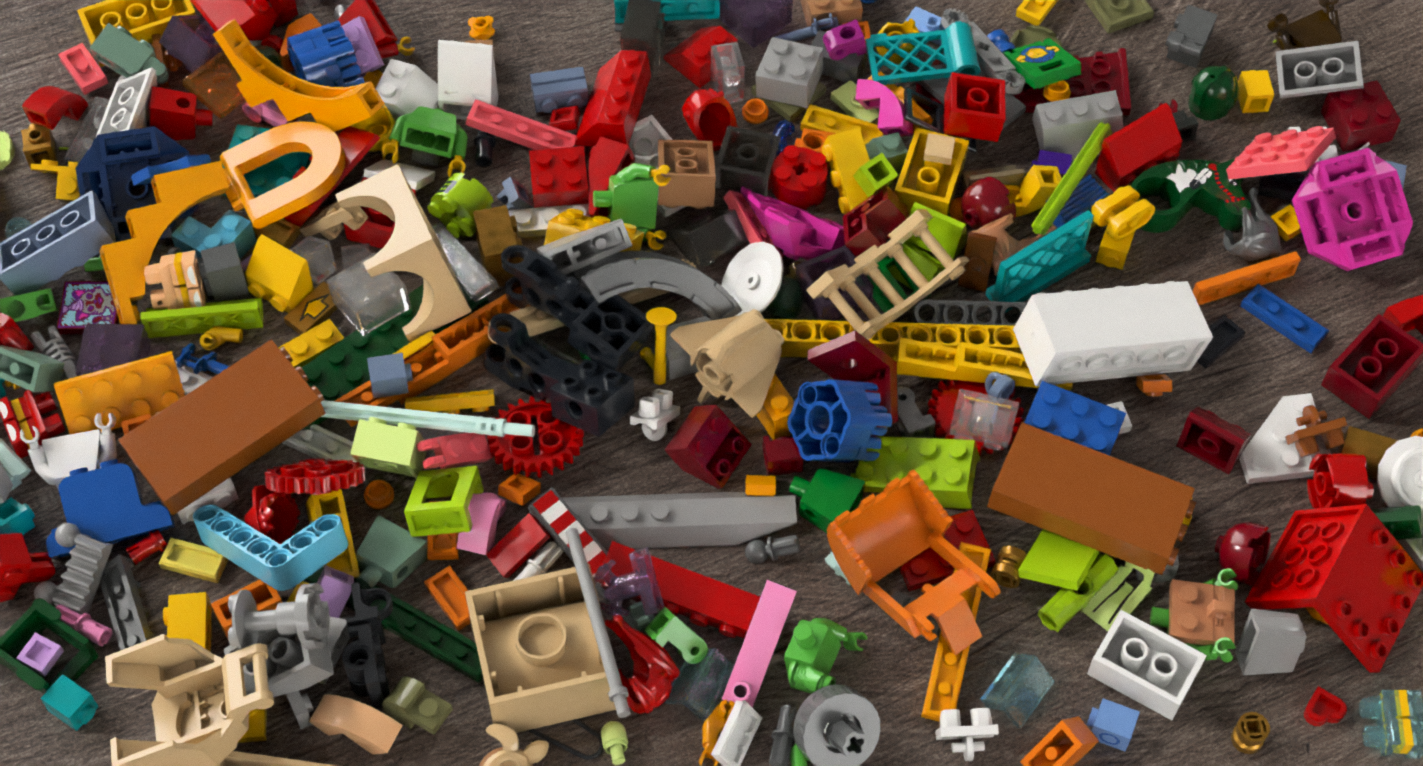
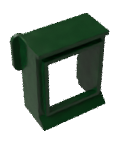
[0,598,98,694]

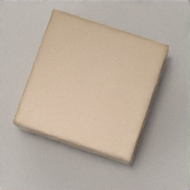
[923,133,955,165]

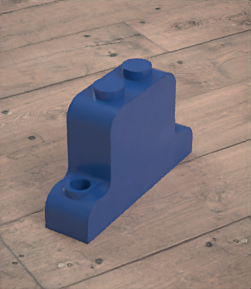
[46,459,175,560]

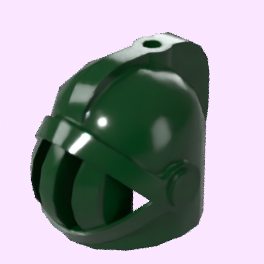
[1188,65,1239,121]

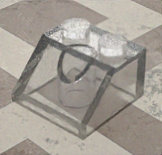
[949,389,1019,450]

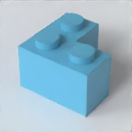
[171,209,257,259]

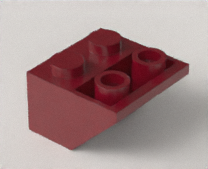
[664,405,752,489]

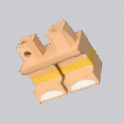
[144,250,207,310]

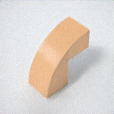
[309,694,403,755]

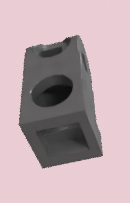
[894,386,936,438]

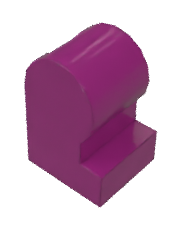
[823,19,867,60]

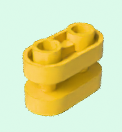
[1091,185,1155,241]

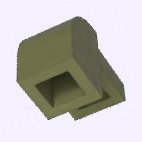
[382,676,453,735]

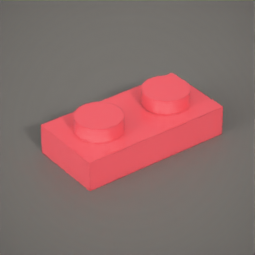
[58,43,108,95]

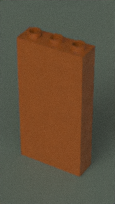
[118,339,326,516]
[987,422,1196,575]

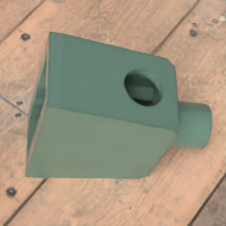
[356,515,427,589]

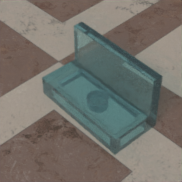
[665,648,734,719]
[980,653,1055,728]

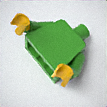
[382,106,468,177]
[593,163,671,250]

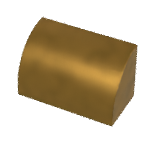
[1338,426,1398,480]

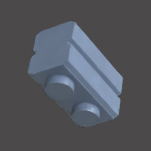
[530,67,588,113]

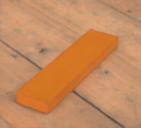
[1192,251,1301,305]

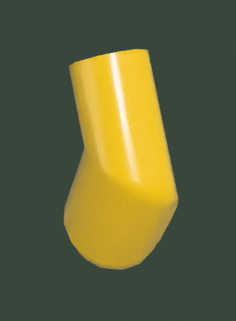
[200,326,243,350]

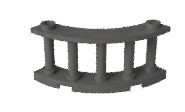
[573,251,742,320]

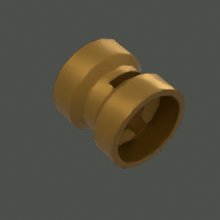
[990,545,1027,588]
[1231,712,1270,754]

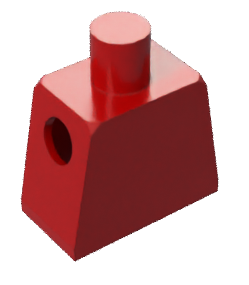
[149,86,213,140]

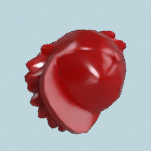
[245,485,301,545]

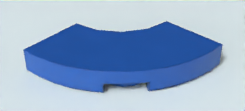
[131,154,211,186]

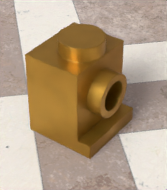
[21,123,57,169]

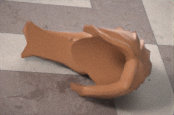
[971,213,1057,276]

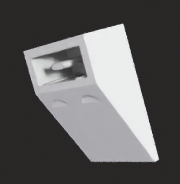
[438,40,499,120]

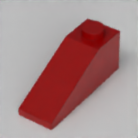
[589,136,636,218]

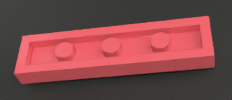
[465,99,576,150]

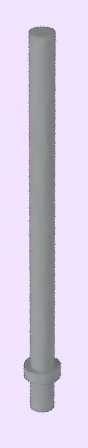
[566,528,631,718]

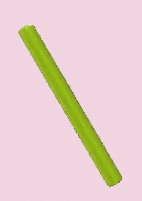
[1031,122,1112,235]

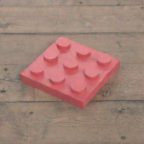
[1226,126,1336,180]

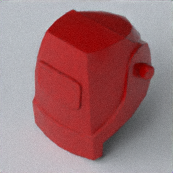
[681,88,741,151]

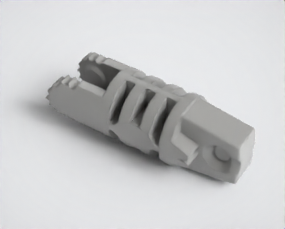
[30,326,81,380]

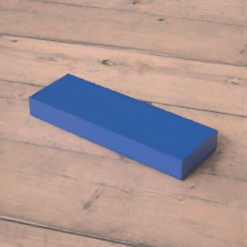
[1240,284,1329,354]

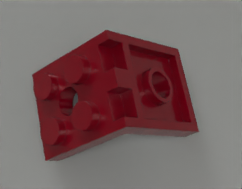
[808,330,898,427]

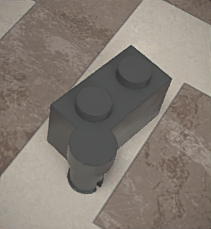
[1165,5,1218,68]

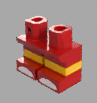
[0,390,66,458]

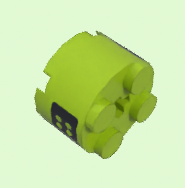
[427,173,494,238]

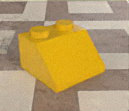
[245,234,314,313]

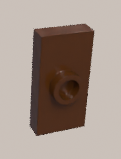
[958,232,997,292]

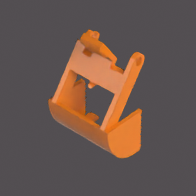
[827,469,1001,655]

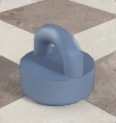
[985,372,1015,404]

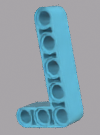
[193,504,349,591]

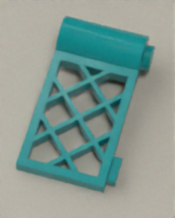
[866,21,980,85]

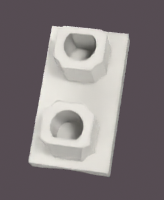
[630,389,680,441]
[935,708,999,761]

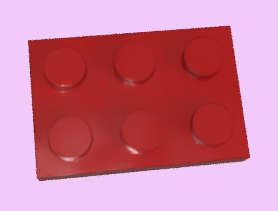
[899,510,996,592]

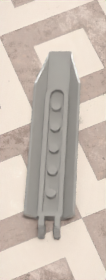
[530,492,797,552]

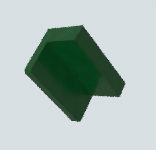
[1371,505,1422,540]

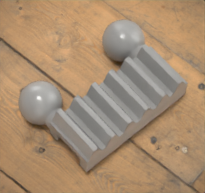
[34,523,113,615]

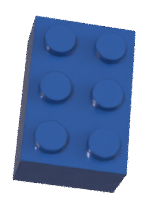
[1024,381,1126,456]

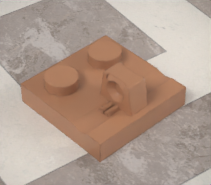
[1169,579,1235,646]

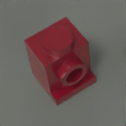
[762,436,804,476]

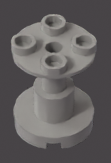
[228,583,330,650]

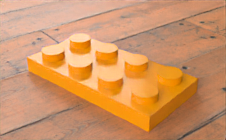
[54,351,185,434]

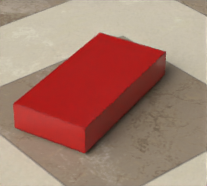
[486,513,551,578]

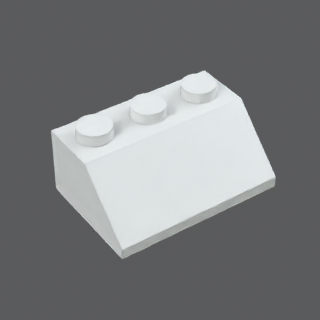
[95,67,158,138]

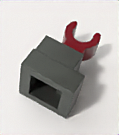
[1159,99,1199,143]

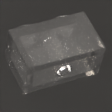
[711,42,745,104]

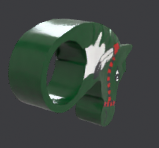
[1131,158,1251,233]

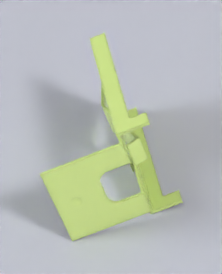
[1081,562,1155,631]

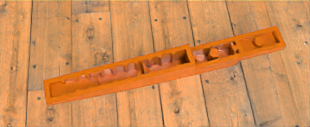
[335,287,531,427]

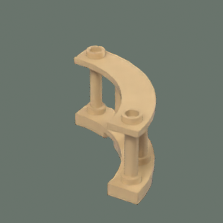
[806,209,969,340]

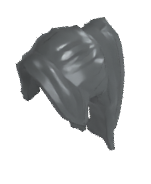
[1223,187,1281,262]

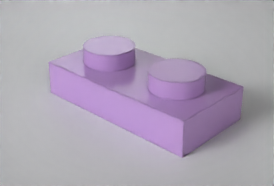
[341,16,384,77]

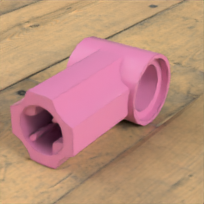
[242,99,300,127]

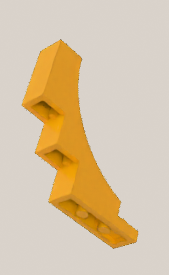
[99,161,231,333]

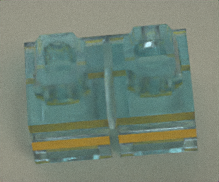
[1359,690,1423,759]

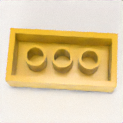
[77,0,201,68]

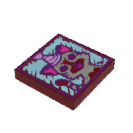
[57,281,119,334]

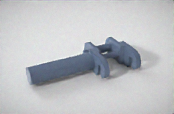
[774,13,840,42]

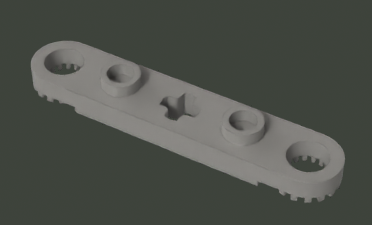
[941,8,1025,95]

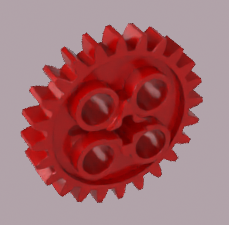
[487,396,584,478]
[265,458,366,495]

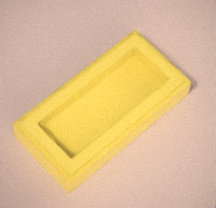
[159,537,228,584]

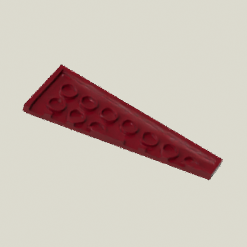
[915,48,1131,116]

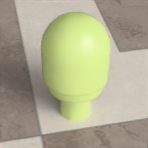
[601,721,628,765]

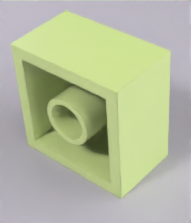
[350,417,427,478]

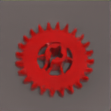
[927,379,1024,456]

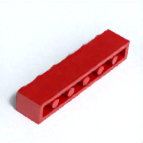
[598,541,760,638]

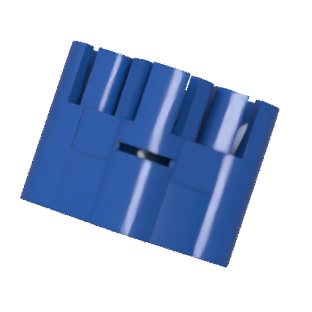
[287,20,364,87]
[787,379,892,463]

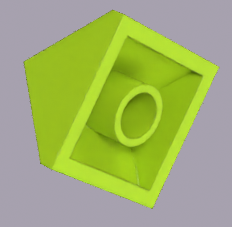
[906,202,968,260]

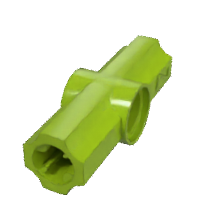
[1038,553,1119,632]

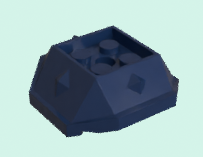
[76,126,199,242]

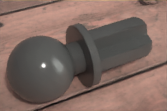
[745,535,800,564]

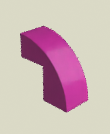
[855,79,913,137]

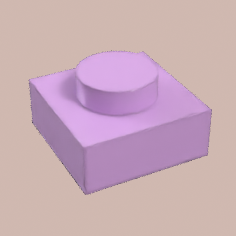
[16,632,64,677]

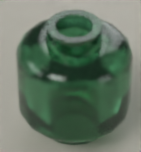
[766,277,805,319]

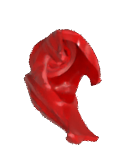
[605,615,680,714]

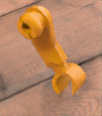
[699,699,735,766]

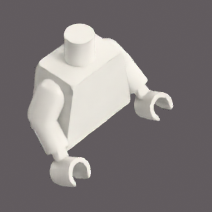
[20,413,117,491]

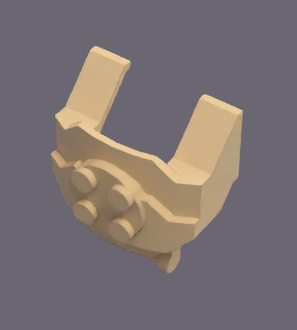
[105,634,274,766]

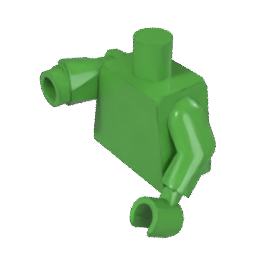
[784,618,867,694]

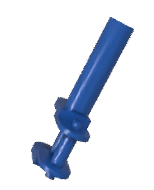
[176,343,230,374]

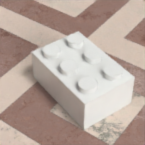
[1087,610,1207,720]

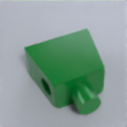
[789,469,865,533]

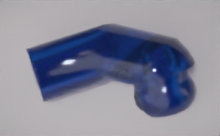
[770,120,795,155]

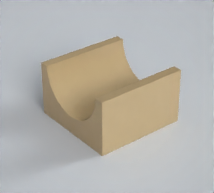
[465,564,616,733]

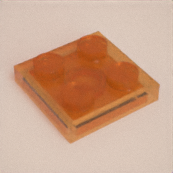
[182,50,246,119]

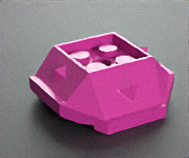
[1292,148,1413,271]

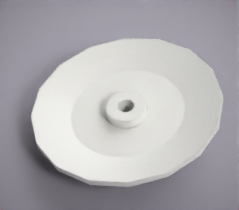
[721,241,784,316]
[1377,436,1423,520]

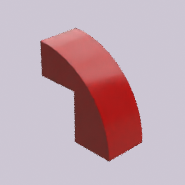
[22,86,88,130]

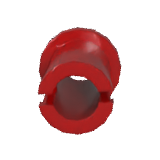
[126,530,168,565]

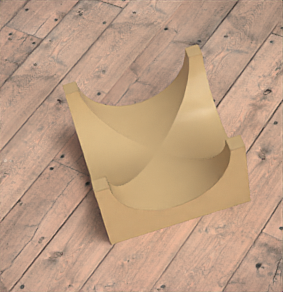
[335,164,472,342]

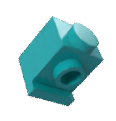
[0,497,35,535]

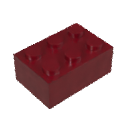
[1321,314,1423,419]

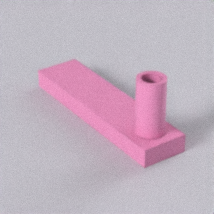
[722,580,797,708]

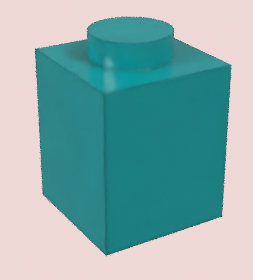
[40,674,98,731]

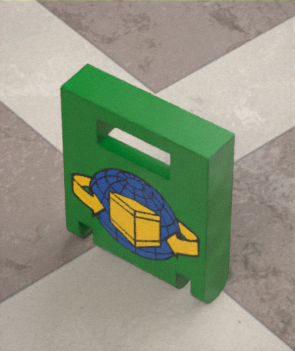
[1003,38,1081,89]

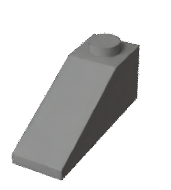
[537,219,633,275]

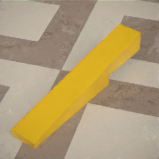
[894,337,1073,391]

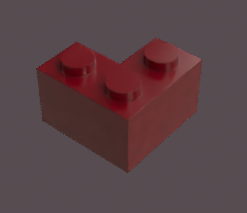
[843,185,909,257]

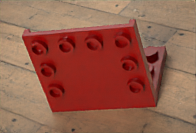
[1245,504,1423,673]

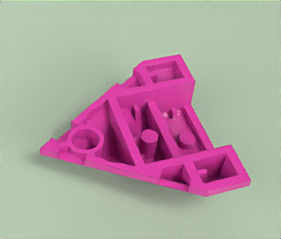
[740,186,845,262]

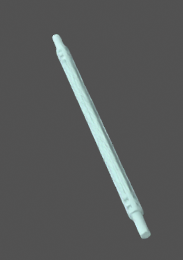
[321,400,535,437]

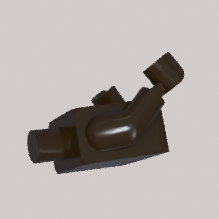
[1267,0,1342,51]

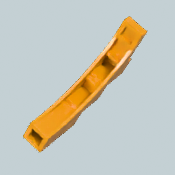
[213,19,385,132]

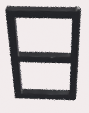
[904,88,977,153]

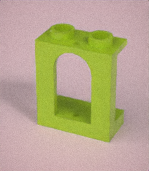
[404,466,484,537]

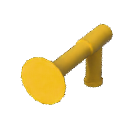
[640,307,677,385]

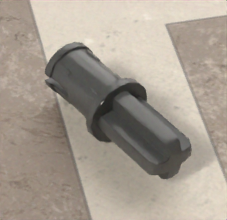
[769,705,799,766]

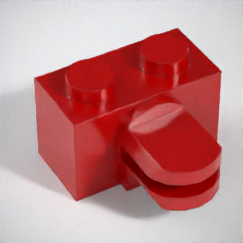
[0,533,56,602]

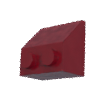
[1176,406,1251,475]

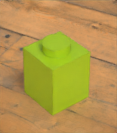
[853,153,898,198]

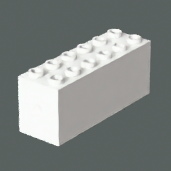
[1013,281,1213,386]

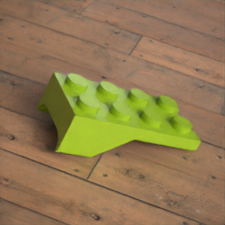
[850,436,980,509]

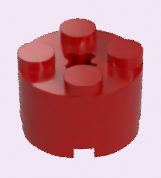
[772,145,828,210]
[1307,454,1374,509]

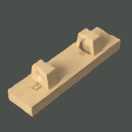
[299,201,368,240]

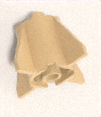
[670,309,784,418]

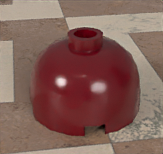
[961,177,1016,230]
[1215,522,1271,586]

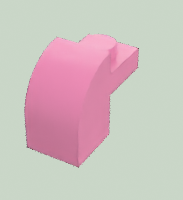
[457,493,507,555]

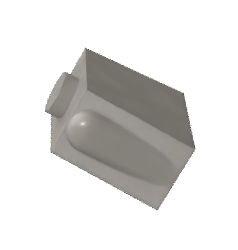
[1235,609,1307,675]

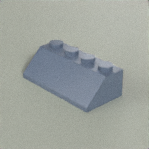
[0,190,116,296]

